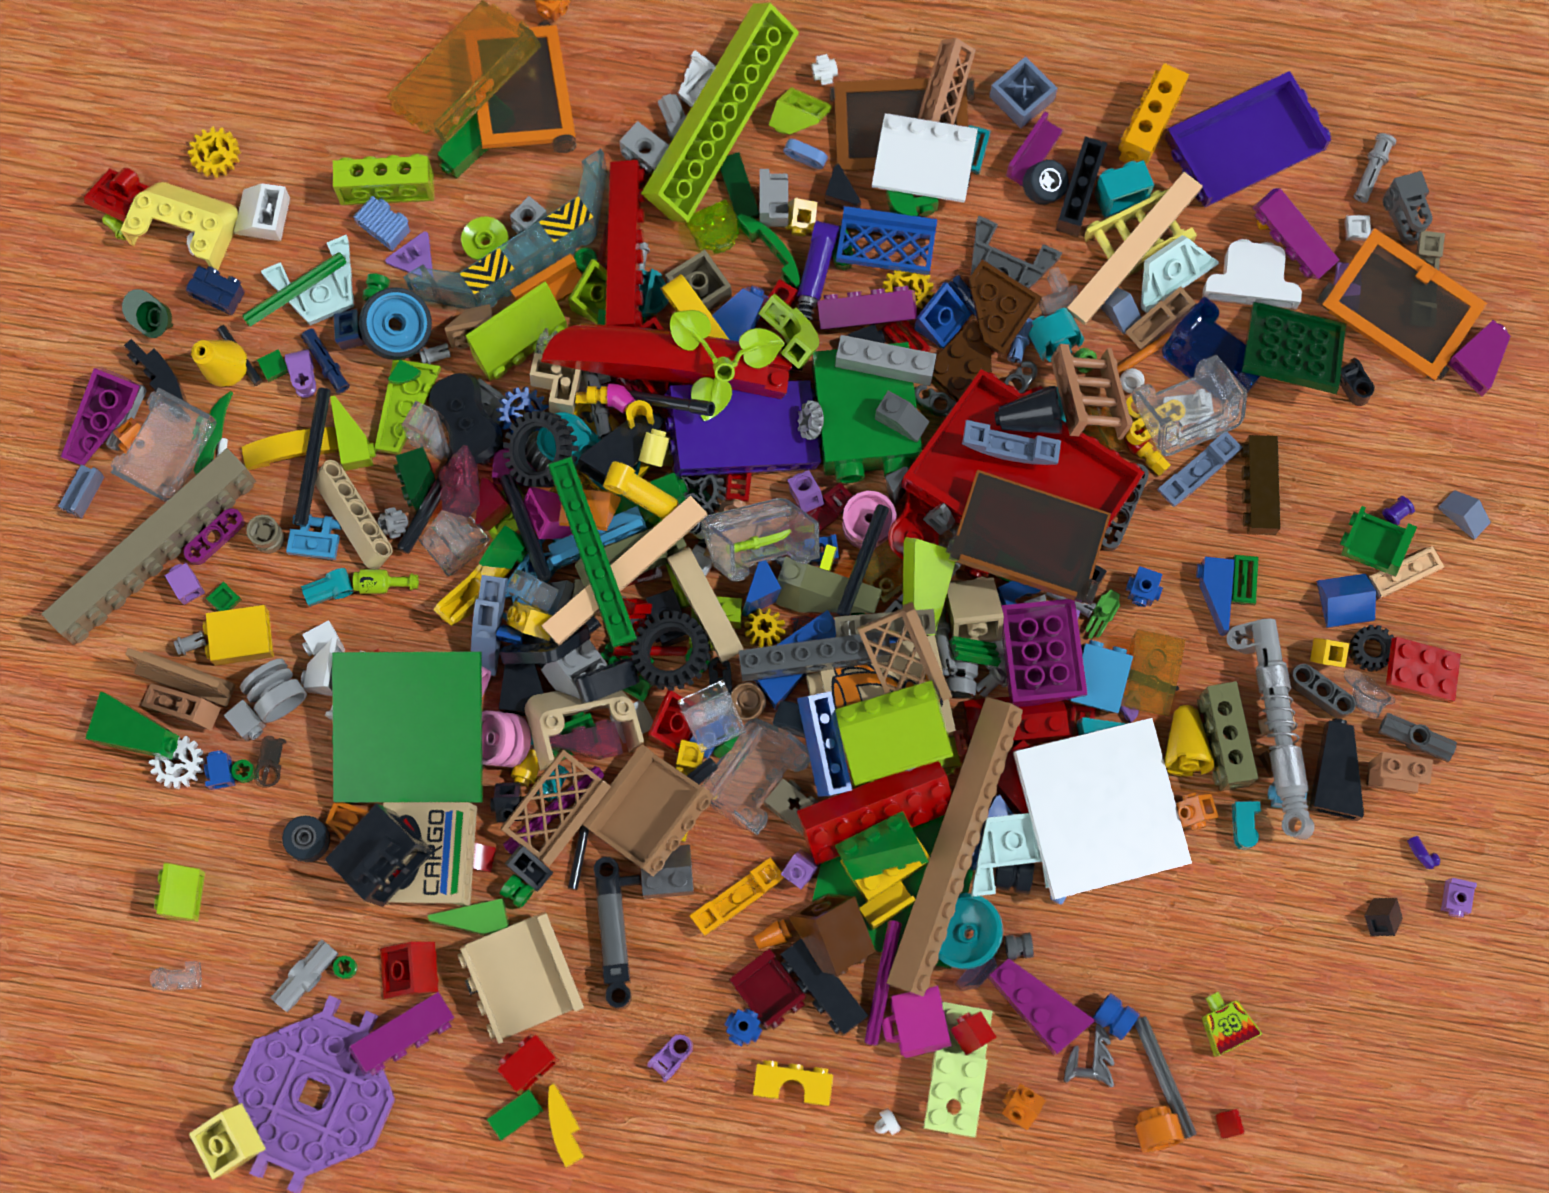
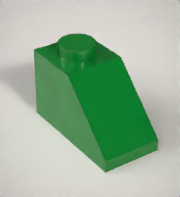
[479,525,528,569]

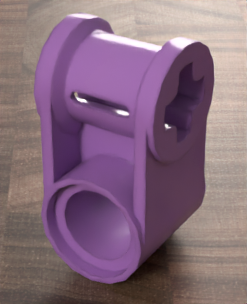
[285,349,316,398]
[647,1035,693,1083]

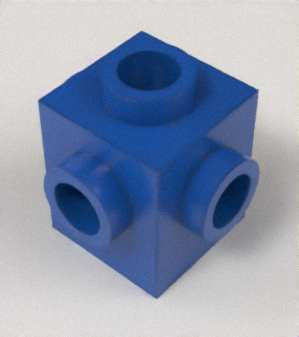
[1125,566,1163,607]
[725,1008,763,1047]

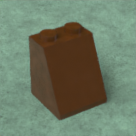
[789,893,876,976]

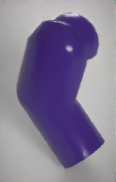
[1407,836,1441,869]

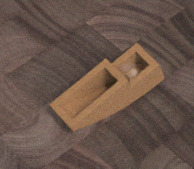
[1125,286,1198,350]

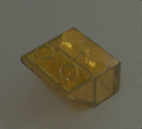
[862,539,903,604]

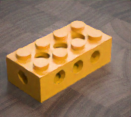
[1118,63,1190,166]

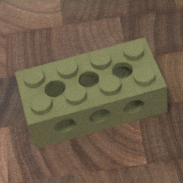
[1197,681,1258,791]

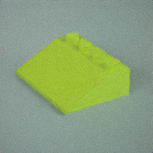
[466,282,567,381]
[835,680,953,785]

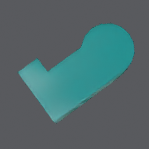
[1232,802,1261,850]

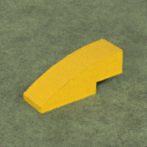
[548,1084,585,1168]

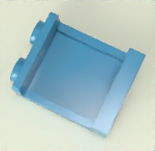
[1067,640,1133,713]

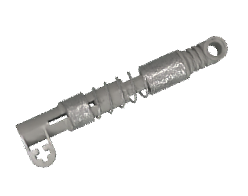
[1227,618,1315,840]

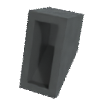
[875,391,929,443]

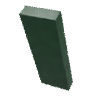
[720,152,760,224]

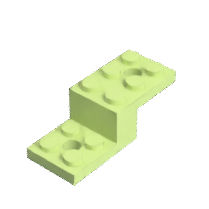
[924,1002,993,1138]

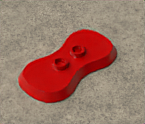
[888,490,939,561]

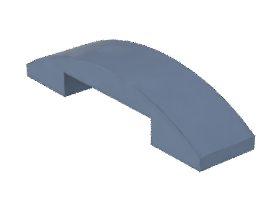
[962,420,1061,465]
[1157,431,1243,507]

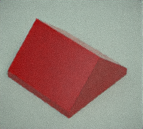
[648,690,704,753]

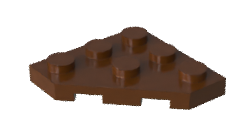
[968,259,1042,356]
[932,320,992,402]

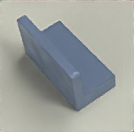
[58,465,105,519]

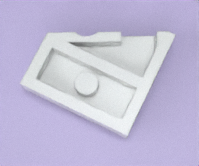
[679,50,716,107]

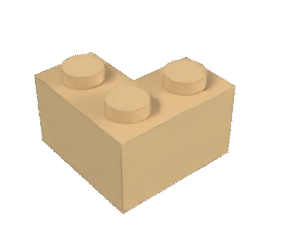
[530,353,583,414]

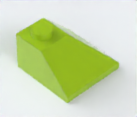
[769,87,833,134]

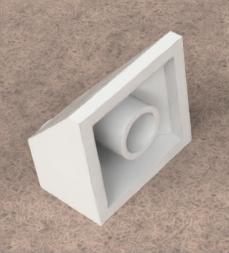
[301,638,345,696]

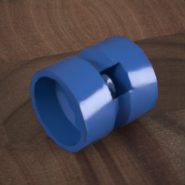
[1092,993,1140,1041]

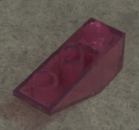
[549,720,623,760]

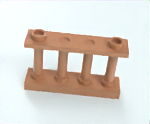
[1051,344,1132,439]

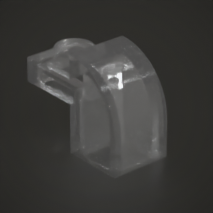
[1039,267,1078,317]
[505,569,559,613]

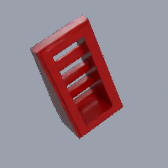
[725,473,752,502]

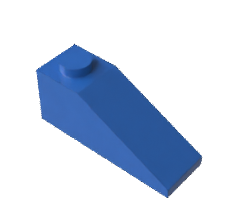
[1196,557,1234,636]

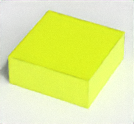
[820,545,837,571]

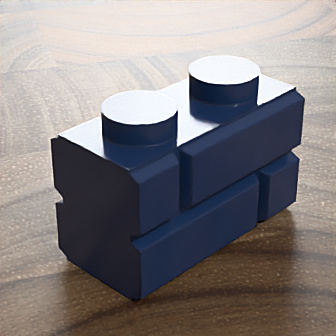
[186,266,245,316]

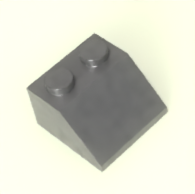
[641,845,694,899]

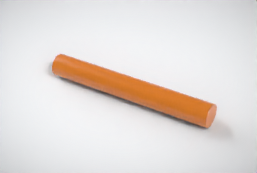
[1117,332,1173,376]

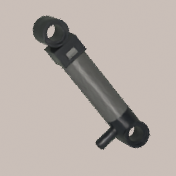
[594,857,641,1010]

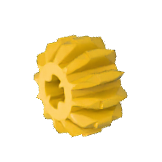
[744,608,785,648]

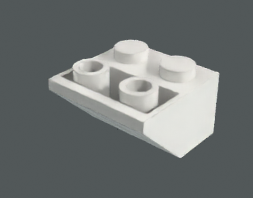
[234,183,290,241]

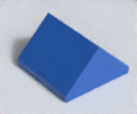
[914,282,972,349]
[741,557,781,617]
[1317,574,1376,628]

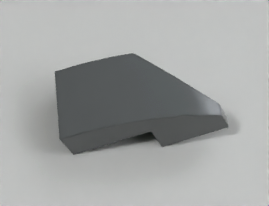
[923,503,955,535]

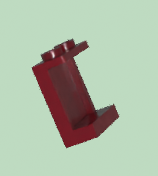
[729,948,806,1030]

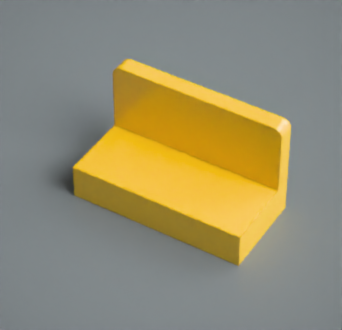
[859,881,916,930]

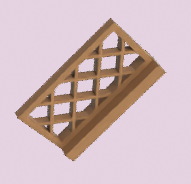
[857,602,952,701]
[125,648,236,708]
[500,749,611,866]

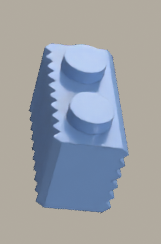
[354,196,410,251]

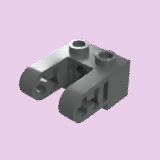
[1383,171,1432,245]

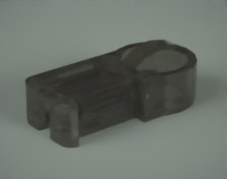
[253,736,287,788]

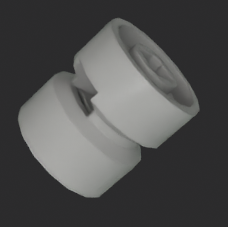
[945,658,979,698]

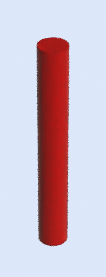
[613,646,688,656]

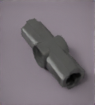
[1378,712,1457,763]

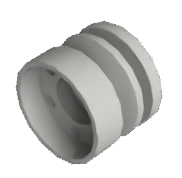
[240,659,307,723]

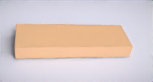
[1368,546,1444,599]

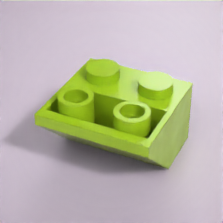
[154,863,205,922]

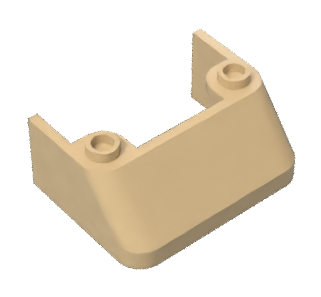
[525,690,644,771]

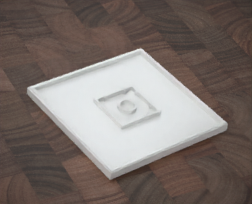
[1013,718,1192,900]

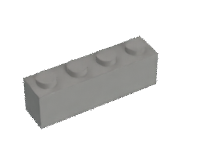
[835,335,937,386]

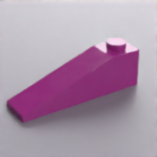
[61,367,140,466]

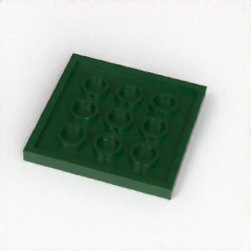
[1242,301,1346,394]

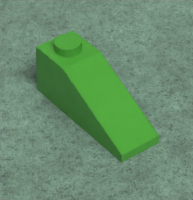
[428,898,509,936]

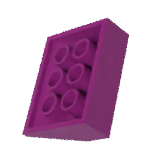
[1001,599,1088,707]

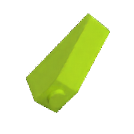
[330,396,376,471]

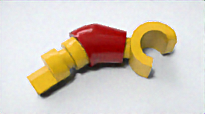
[1125,396,1171,476]

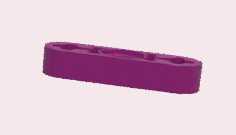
[184,508,244,565]

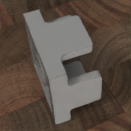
[760,169,788,228]

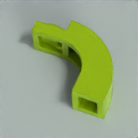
[758,294,819,369]

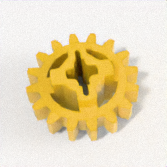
[188,127,241,178]
[883,270,934,313]

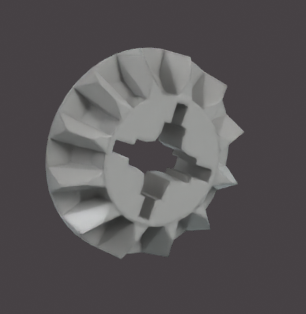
[797,401,824,440]

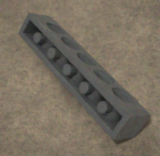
[739,631,892,682]

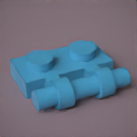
[286,514,342,560]

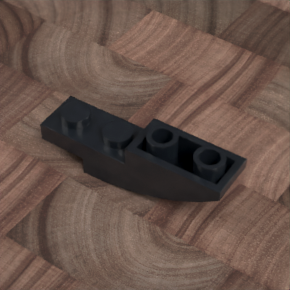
[124,339,190,422]

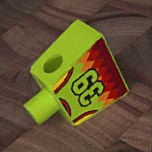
[1202,992,1262,1057]

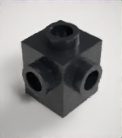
[490,782,525,822]

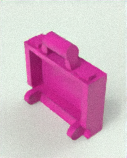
[882,986,952,1058]

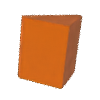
[559,489,621,531]

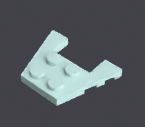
[261,235,354,326]
[971,813,1049,897]

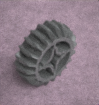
[665,466,726,520]

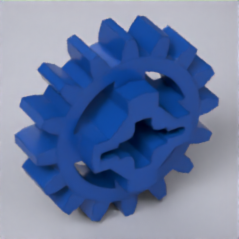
[496,387,549,433]

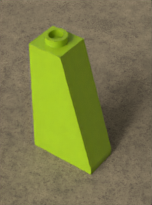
[903,537,955,636]

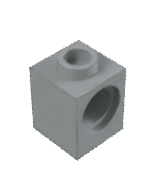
[510,196,548,239]
[224,700,266,742]

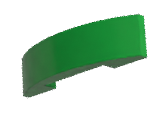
[737,214,800,291]

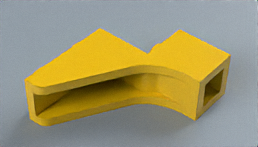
[434,563,516,626]

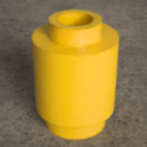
[511,749,540,787]

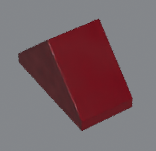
[475,478,511,531]

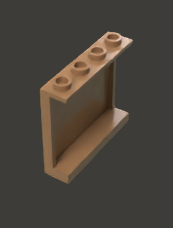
[582,744,714,877]

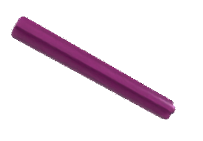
[503,766,604,854]
[864,920,901,1046]

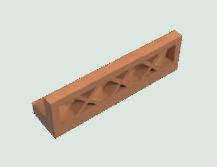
[918,38,976,125]

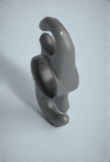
[1003,361,1038,394]
[915,385,957,418]

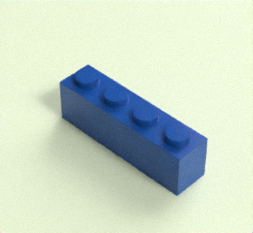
[797,691,852,796]

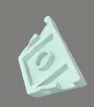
[1141,235,1219,313]

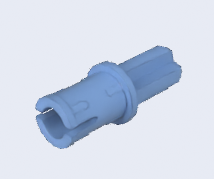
[1007,319,1033,364]

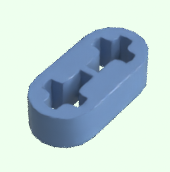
[783,139,828,169]

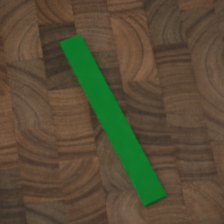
[548,457,637,648]

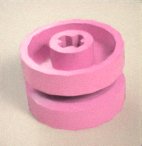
[842,491,896,550]
[482,710,531,768]

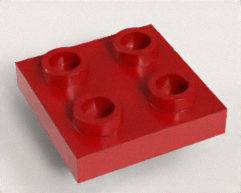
[84,168,149,222]

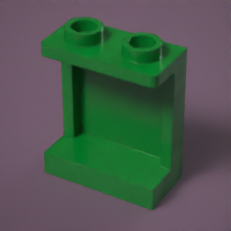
[1340,506,1417,577]

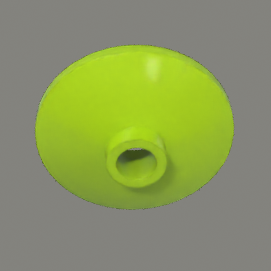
[461,217,508,261]

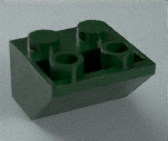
[394,447,436,513]

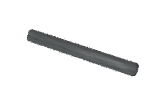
[1134,1016,1196,1139]

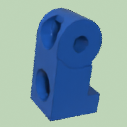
[997,573,1041,605]

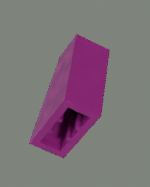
[1448,320,1511,397]

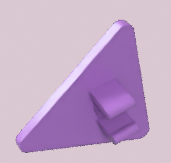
[385,232,433,281]

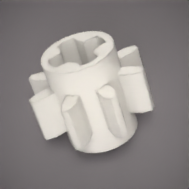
[811,54,838,85]

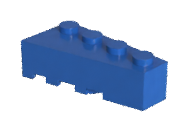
[754,610,836,710]

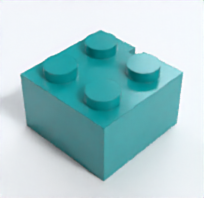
[1094,160,1154,218]

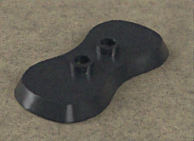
[428,372,503,466]

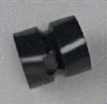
[994,863,1035,895]

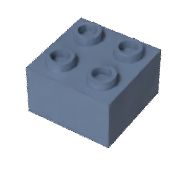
[989,56,1058,129]

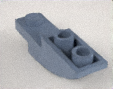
[471,575,508,676]

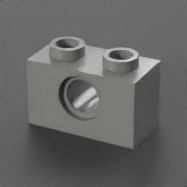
[619,121,669,175]

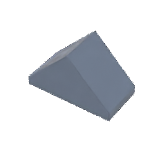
[1100,287,1141,335]
[1438,490,1491,540]

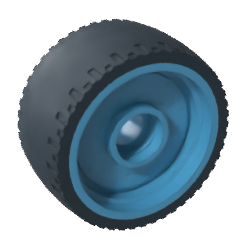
[359,288,432,360]

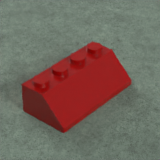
[963,696,1070,748]

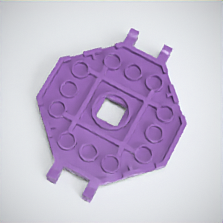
[233,995,395,1193]

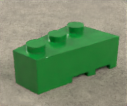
[835,811,929,881]

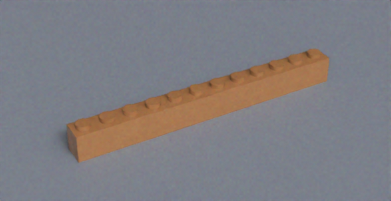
[887,697,1023,997]

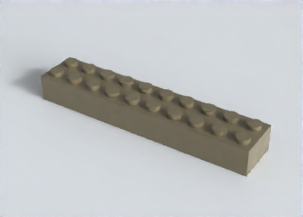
[42,448,256,645]

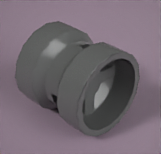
[1004,933,1034,960]

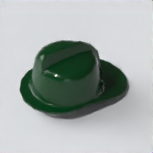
[122,289,174,338]

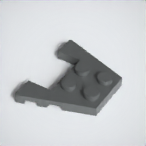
[969,216,1062,289]

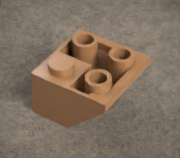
[445,304,493,349]

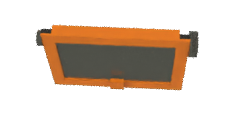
[465,21,577,153]
[1315,228,1487,381]

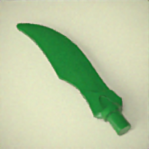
[193,391,233,475]

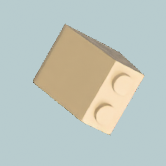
[945,577,1004,642]

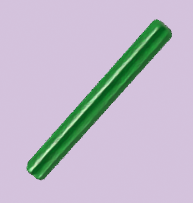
[243,252,347,326]

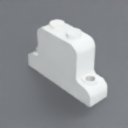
[1202,239,1302,310]

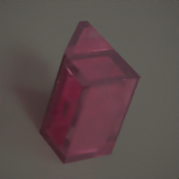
[439,445,480,517]

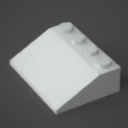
[872,113,978,203]

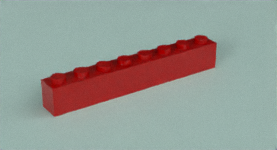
[606,160,645,327]

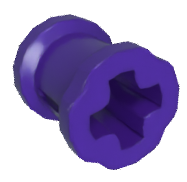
[1382,495,1415,526]

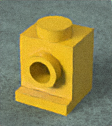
[786,198,817,236]

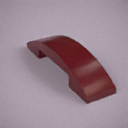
[771,483,853,558]

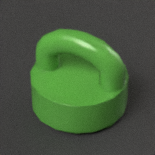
[1073,348,1097,373]

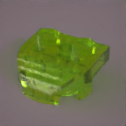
[685,199,740,254]

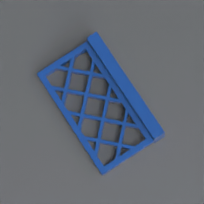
[836,206,937,275]

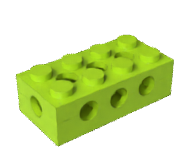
[333,154,434,205]

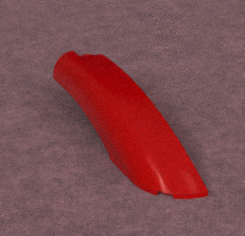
[541,324,792,400]

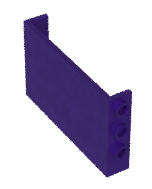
[1164,71,1331,208]
[664,380,821,476]

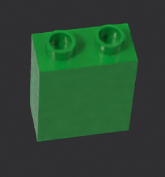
[812,342,922,484]

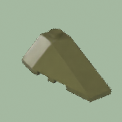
[777,556,882,613]

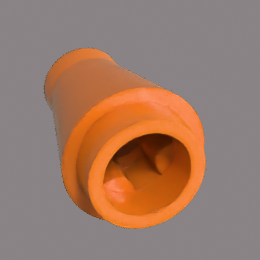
[754,919,793,950]

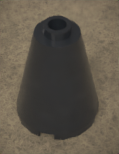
[995,386,1063,434]

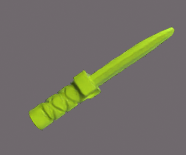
[729,529,791,554]

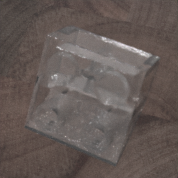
[402,401,451,460]
[419,504,490,577]
[678,680,746,753]

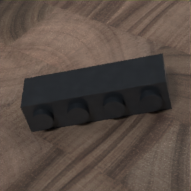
[1055,136,1107,237]
[780,939,868,1036]

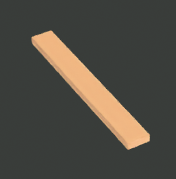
[1067,172,1203,325]
[542,496,707,645]

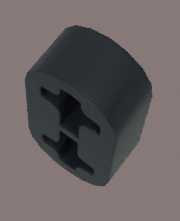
[709,657,732,704]

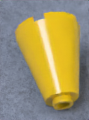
[191,340,247,387]
[1164,705,1214,777]

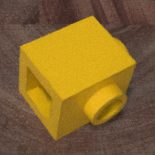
[1310,637,1349,668]

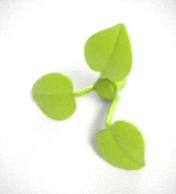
[670,310,784,421]

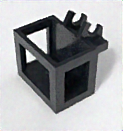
[324,803,434,907]

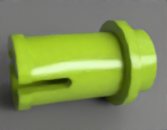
[102,214,126,240]

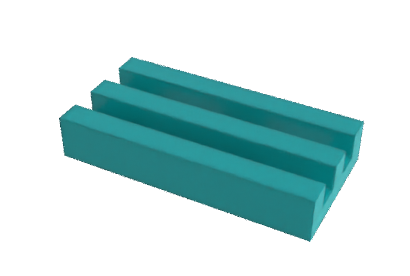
[968,125,991,175]

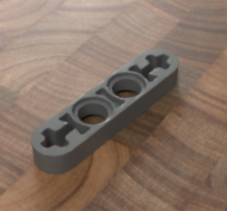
[1101,464,1149,551]

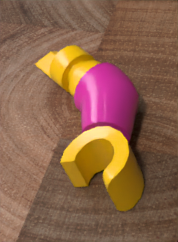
[575,384,654,429]

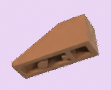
[141,683,221,731]

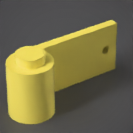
[639,428,673,467]

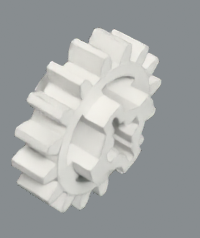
[149,736,205,789]

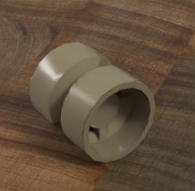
[246,515,285,554]

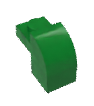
[886,190,939,216]

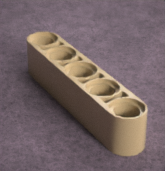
[315,460,392,569]
[667,547,744,662]

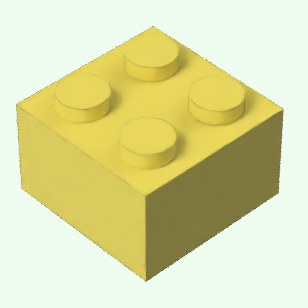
[189,1104,265,1180]

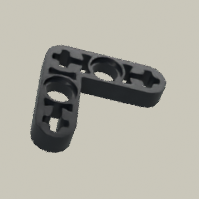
[499,624,591,664]

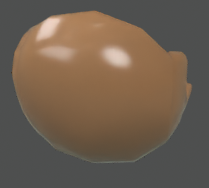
[729,682,766,720]

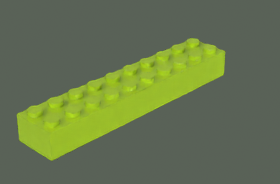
[641,3,799,222]

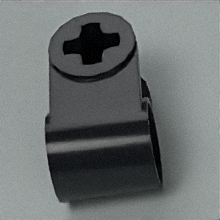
[1340,357,1375,406]

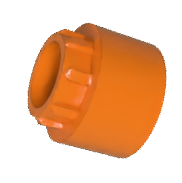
[1135,1106,1185,1153]

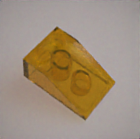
[1120,629,1186,716]

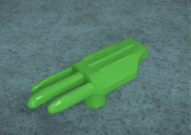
[1086,589,1120,639]

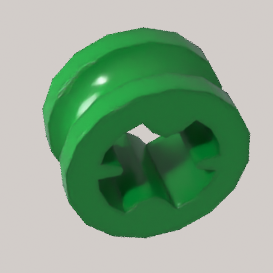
[231,759,256,783]
[333,956,357,979]

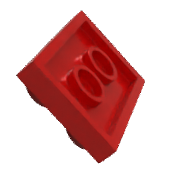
[1386,637,1461,703]

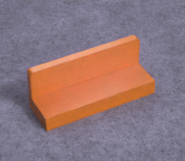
[510,253,582,303]

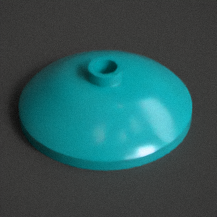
[938,893,1003,969]

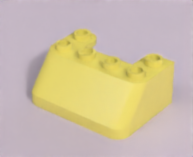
[121,182,238,270]

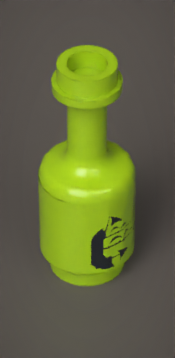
[353,569,419,594]

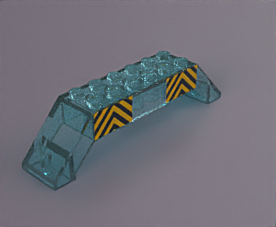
[403,149,607,309]

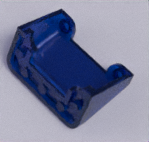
[1162,296,1262,407]

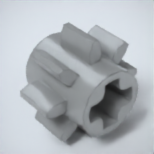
[378,507,408,539]

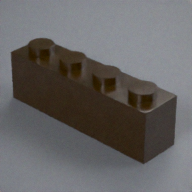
[1241,435,1280,535]

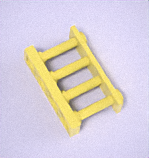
[1084,189,1197,277]

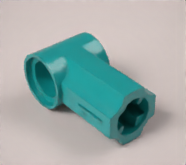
[301,568,354,607]

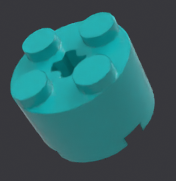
[1029,308,1084,362]

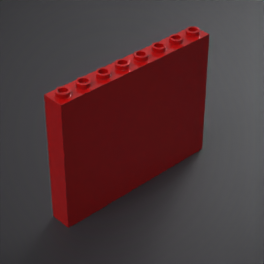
[901,369,1145,586]

